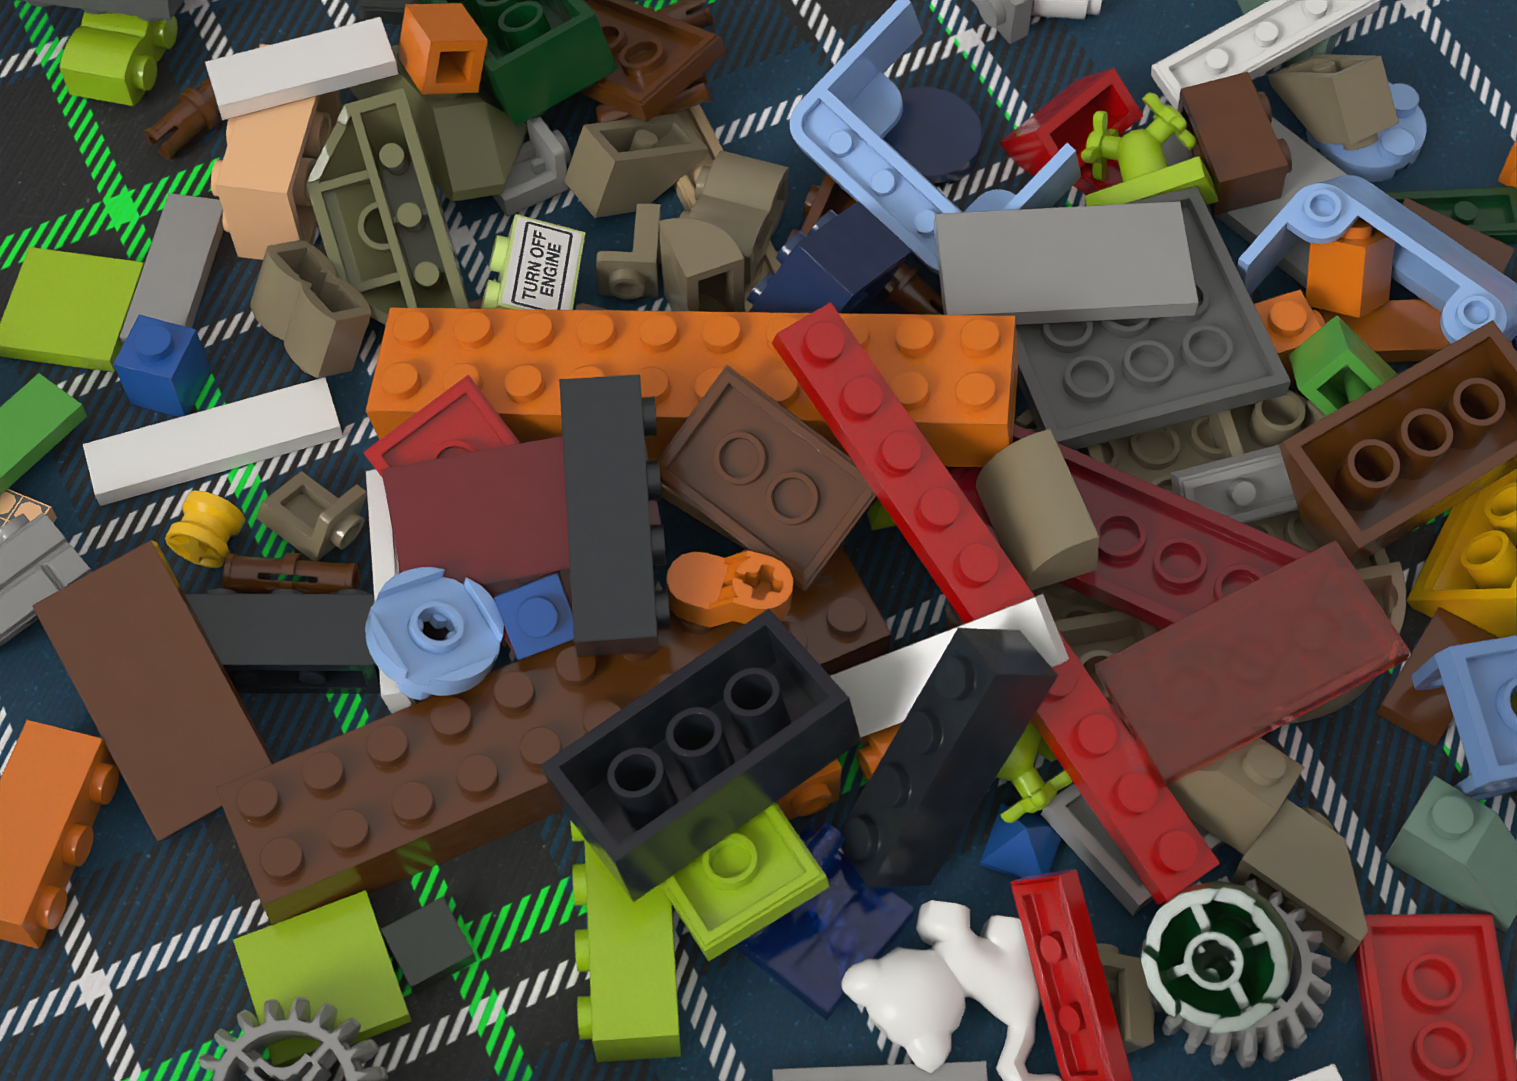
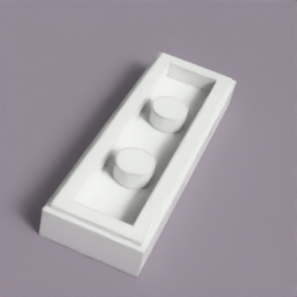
[205,17,398,120]

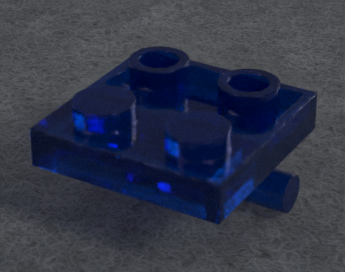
[734,823,914,1021]

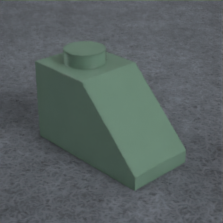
[1383,776,1517,932]

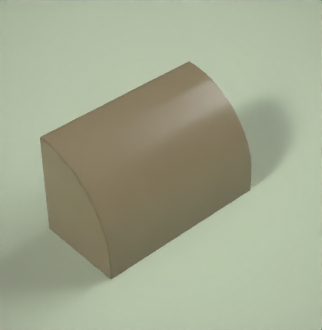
[659,217,745,312]
[976,429,1099,591]

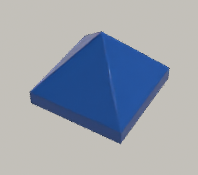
[980,803,1061,879]

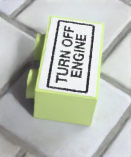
[481,214,585,310]

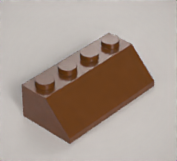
[1279,320,1517,572]

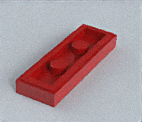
[1010,869,1133,1081]

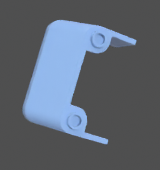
[790,0,1081,275]
[1237,175,1517,344]

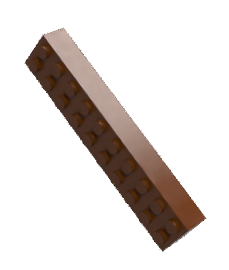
[215,547,891,925]

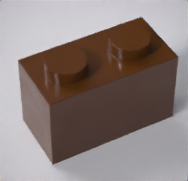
[1177,72,1292,216]

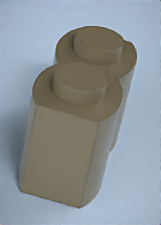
[680,150,789,283]
[250,240,371,378]

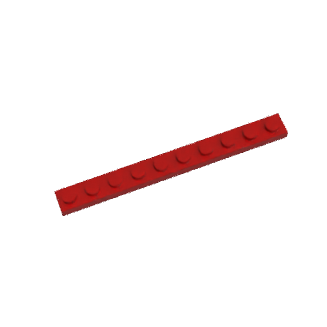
[772,302,1220,905]

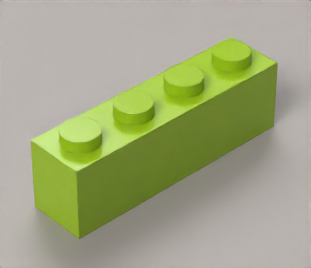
[571,821,681,1062]

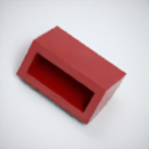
[999,67,1144,176]

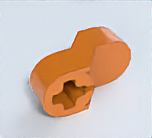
[666,550,793,627]

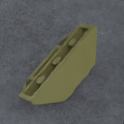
[348,45,528,202]
[306,88,470,325]

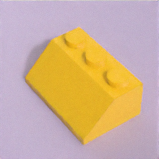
[1406,469,1517,638]

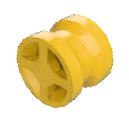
[165,490,246,568]

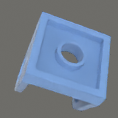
[1411,636,1517,801]

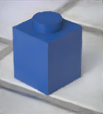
[114,315,211,417]
[494,571,574,660]

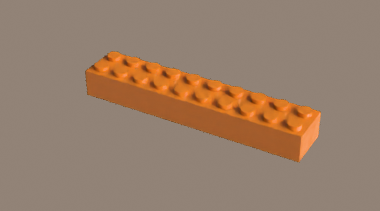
[366,307,1018,467]

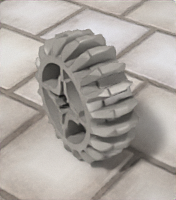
[1140,876,1331,1069]
[198,997,388,1081]

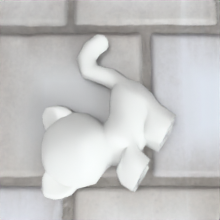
[841,900,1062,1081]

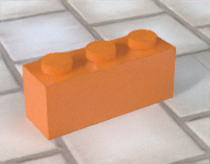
[0,720,119,949]

